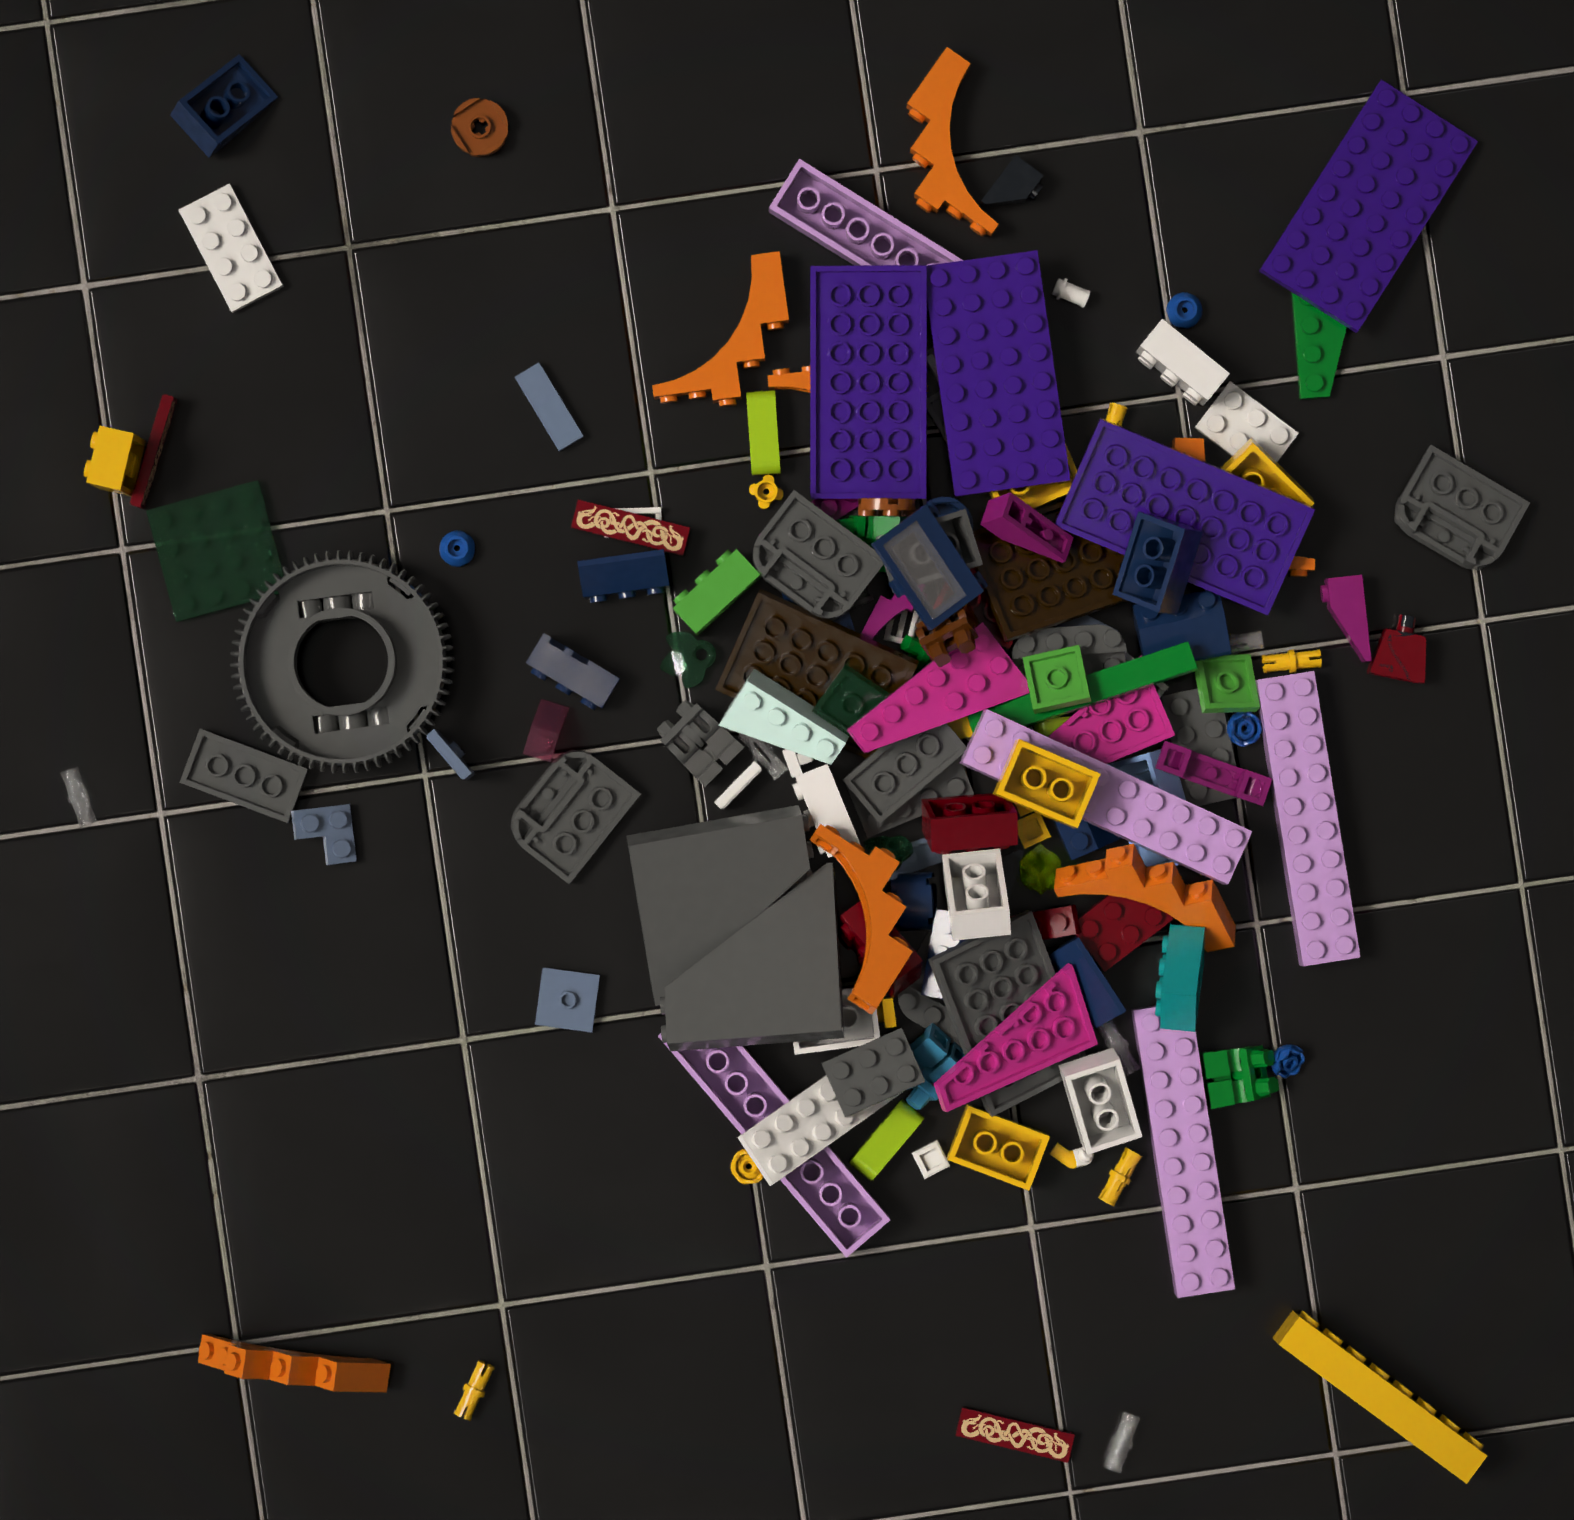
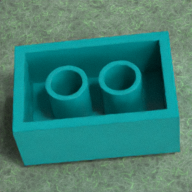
[1155,924,1205,1032]

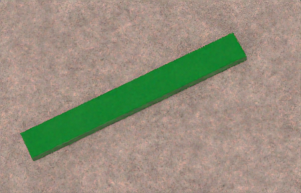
[967,641,1198,732]

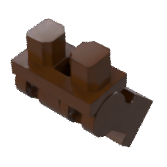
[915,603,979,667]

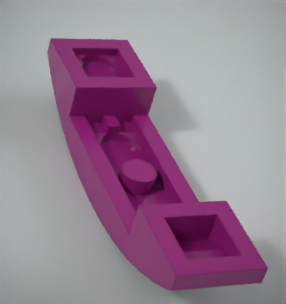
[1155,741,1272,806]

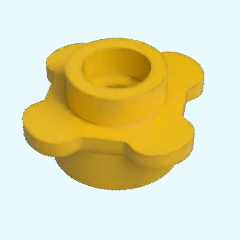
[749,475,783,509]

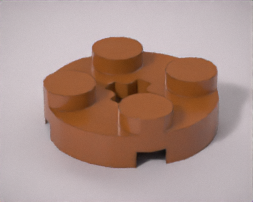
[451,98,509,157]
[858,498,916,516]

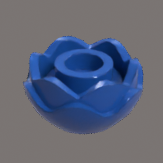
[1166,292,1203,329]
[439,530,475,567]
[1227,712,1262,747]
[1271,1044,1305,1078]

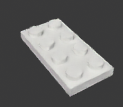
[179,183,284,313]

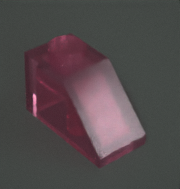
[523,699,569,763]

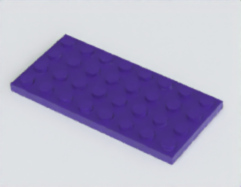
[1259,80,1478,333]
[927,250,1070,497]
[810,265,927,499]
[1054,418,1315,615]

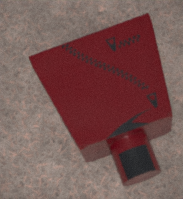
[1367,614,1426,684]

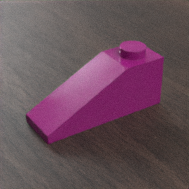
[980,492,1074,563]
[1320,575,1372,662]

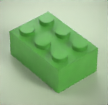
[673,549,761,636]

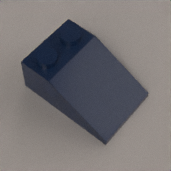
[170,54,278,158]

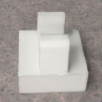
[782,749,813,778]

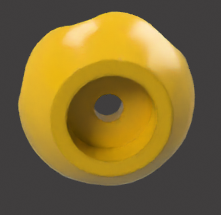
[731,1149,763,1184]

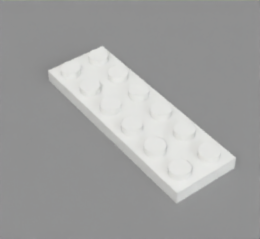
[737,1075,903,1186]

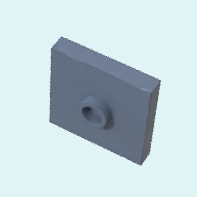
[426,729,475,780]
[535,967,600,1032]

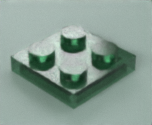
[812,664,890,739]

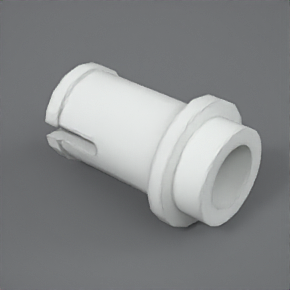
[1052,278,1091,308]

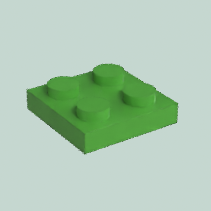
[1022,645,1092,714]
[1195,654,1260,713]

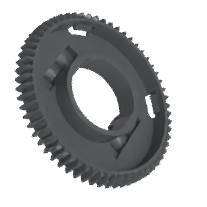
[230,550,454,774]

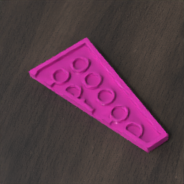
[847,622,1029,753]
[1048,655,1175,764]
[934,963,1098,1112]

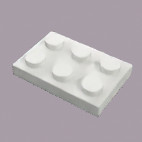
[1194,381,1299,462]

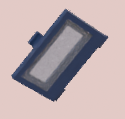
[871,500,988,631]

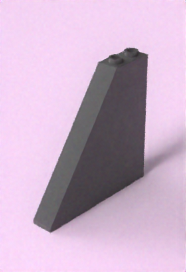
[626,805,814,1006]
[660,862,845,1051]

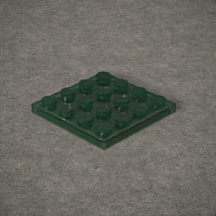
[146,480,284,622]

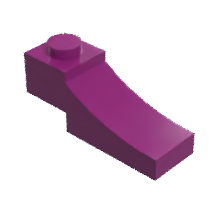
[861,584,927,640]

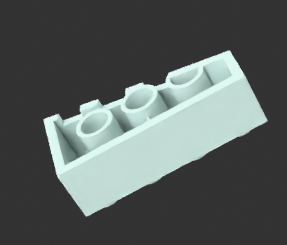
[718,669,850,765]

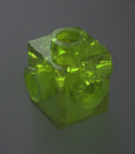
[1020,843,1061,895]

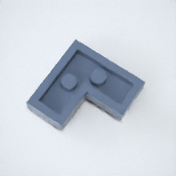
[291,804,357,865]

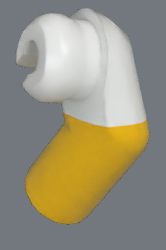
[1049,1142,1094,1169]

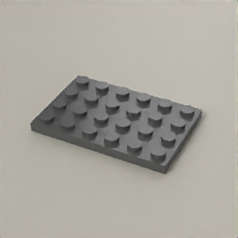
[928,910,1086,1117]

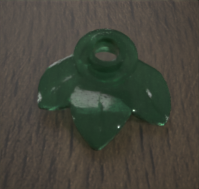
[660,631,716,688]
[864,836,913,872]

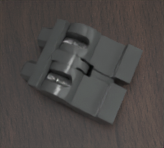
[657,700,744,787]

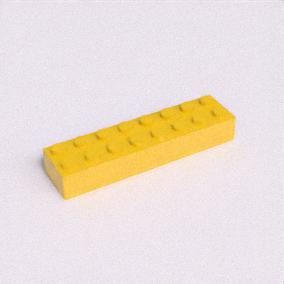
[1273,1310,1487,1484]

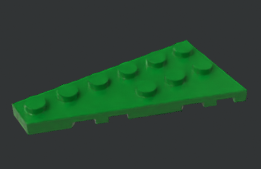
[1291,292,1347,400]

